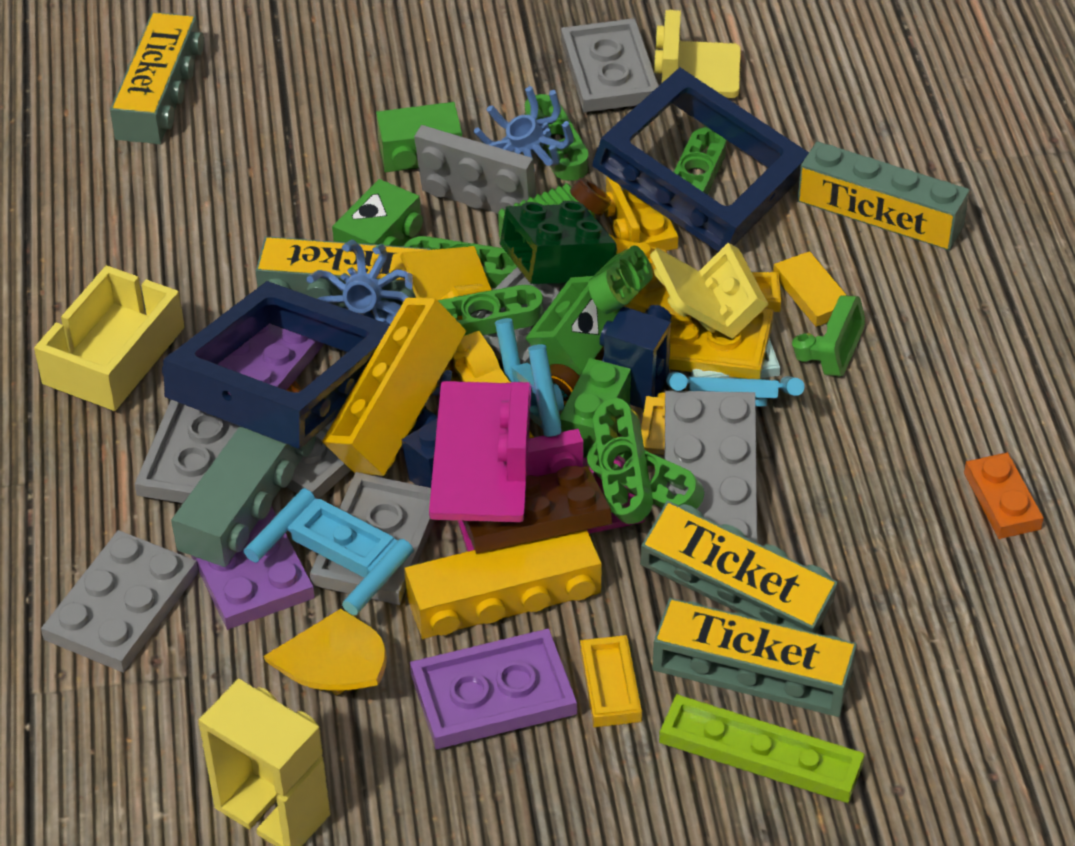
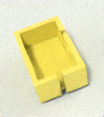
[34,265,185,411]
[198,678,330,846]

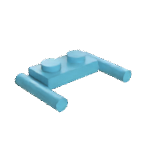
[495,318,564,437]
[666,371,805,406]
[244,488,414,615]

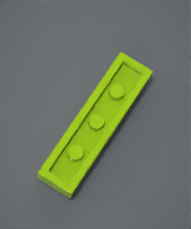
[659,694,865,803]

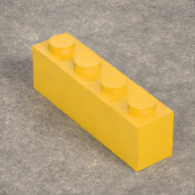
[322,298,466,476]
[404,530,602,639]

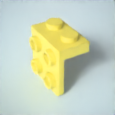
[654,10,740,98]
[650,243,769,339]

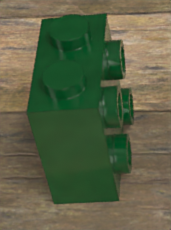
[500,201,617,284]

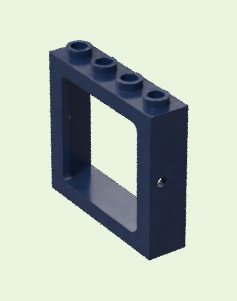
[592,67,809,252]
[162,281,390,449]

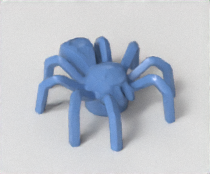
[473,86,574,171]
[306,239,413,324]

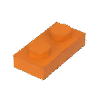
[964,452,1044,539]

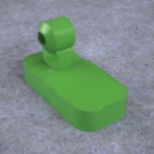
[792,295,865,376]

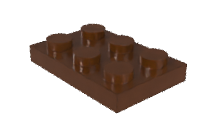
[463,466,612,554]

